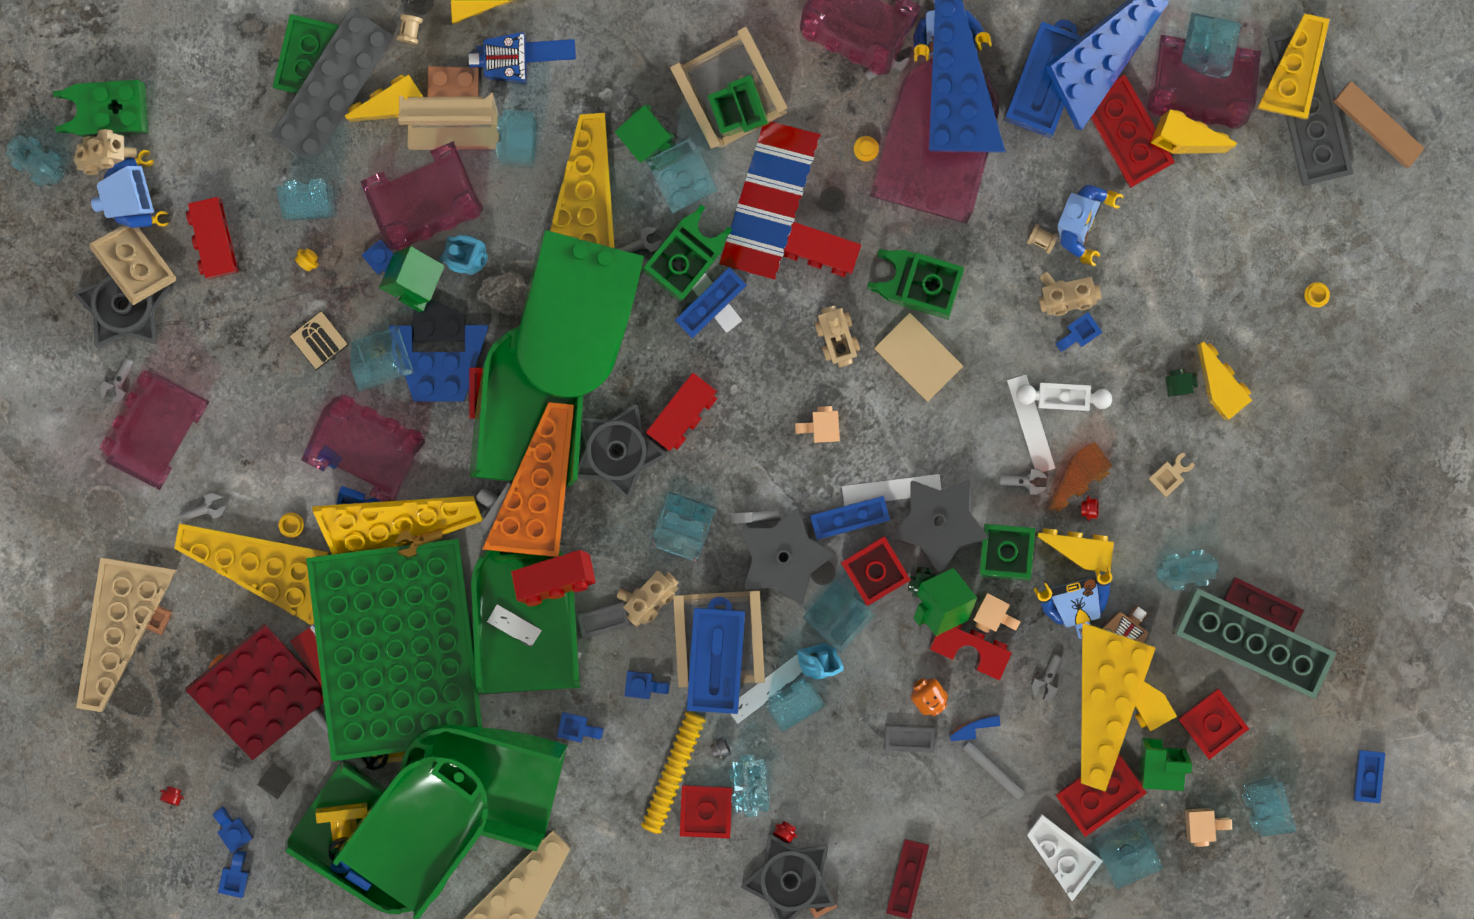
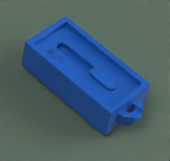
[1003,20,1082,138]
[687,597,745,714]

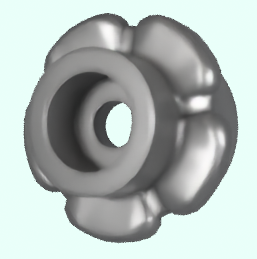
[710,737,731,761]

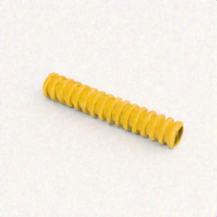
[641,711,706,834]

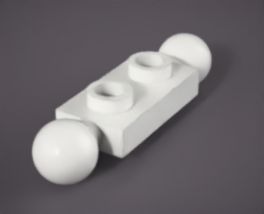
[1016,383,1112,411]

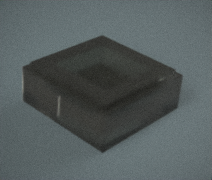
[257,764,293,799]

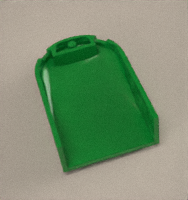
[515,230,644,398]
[469,327,583,488]
[471,550,580,695]
[400,725,568,851]
[333,756,488,919]
[285,760,447,914]

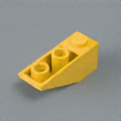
[345,74,424,122]
[1151,109,1237,154]
[1197,342,1252,420]
[1035,528,1114,572]
[1134,681,1177,732]

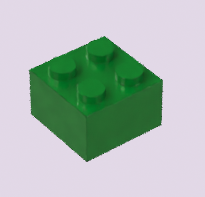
[980,524,1036,582]

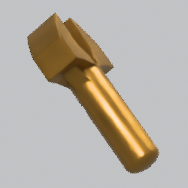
[395,529,443,558]

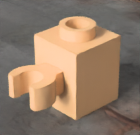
[795,406,840,443]
[971,592,1020,633]
[1185,808,1233,847]

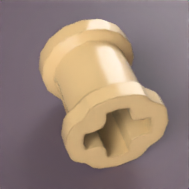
[396,14,423,45]
[1026,223,1059,254]

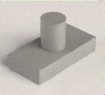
[475,483,511,531]

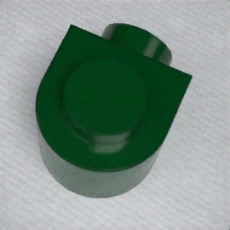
[1165,369,1198,397]
[908,567,937,598]

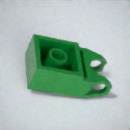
[53,80,148,137]
[641,204,732,302]
[867,249,965,320]

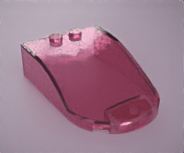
[869,58,999,224]

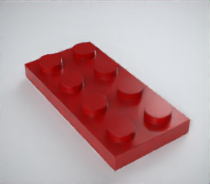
[1090,75,1175,188]

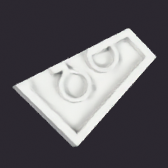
[1026,814,1103,901]

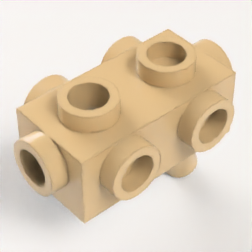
[74,129,137,175]
[1039,272,1102,316]
[814,305,860,368]
[617,571,679,627]

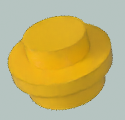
[854,136,879,162]
[295,248,319,272]
[1304,282,1330,308]
[278,512,304,538]

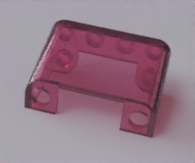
[800,0,921,75]
[1147,35,1261,129]
[360,141,483,251]
[99,368,210,490]
[301,395,425,502]

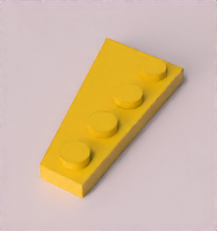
[1256,14,1330,120]

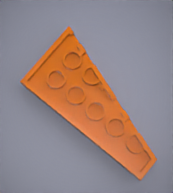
[482,402,574,557]

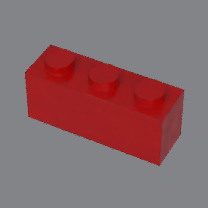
[186,197,239,280]
[783,222,861,278]
[646,373,718,451]
[511,550,596,606]

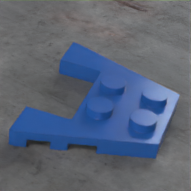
[389,325,489,402]

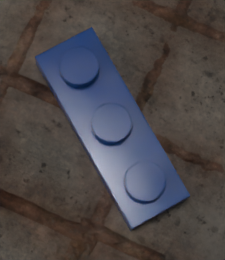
[675,267,747,339]
[810,496,890,540]

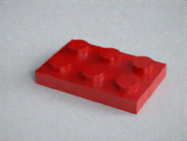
[1055,754,1147,837]

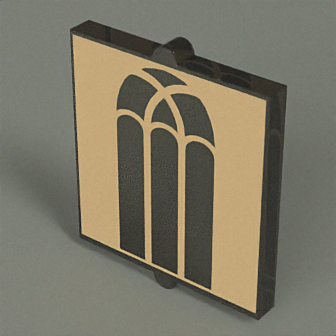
[289,310,349,371]

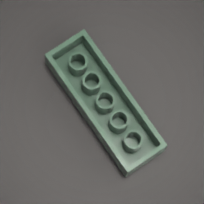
[1172,587,1336,699]

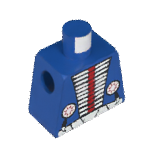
[469,32,527,84]

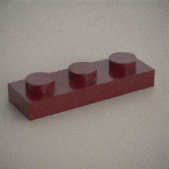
[1223,577,1304,633]
[886,838,929,919]

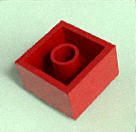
[840,536,911,606]

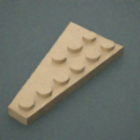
[76,557,177,712]
[463,830,571,919]

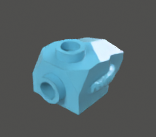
[439,235,488,275]
[797,643,844,679]

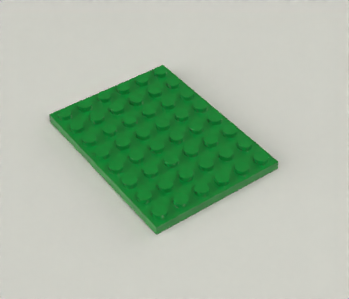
[306,539,483,761]

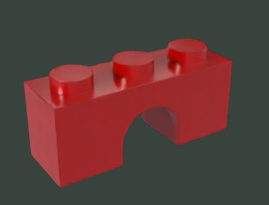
[929,624,1012,681]

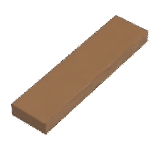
[1333,81,1425,168]

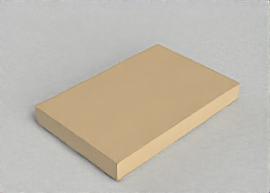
[90,225,176,305]
[874,313,963,402]

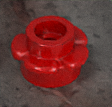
[1081,496,1099,521]
[160,786,184,806]
[773,821,797,844]

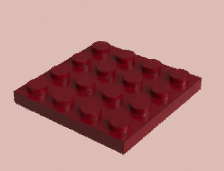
[185,623,324,761]

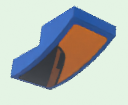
[949,714,1001,741]

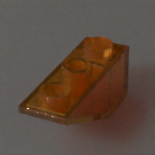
[1047,442,1112,512]

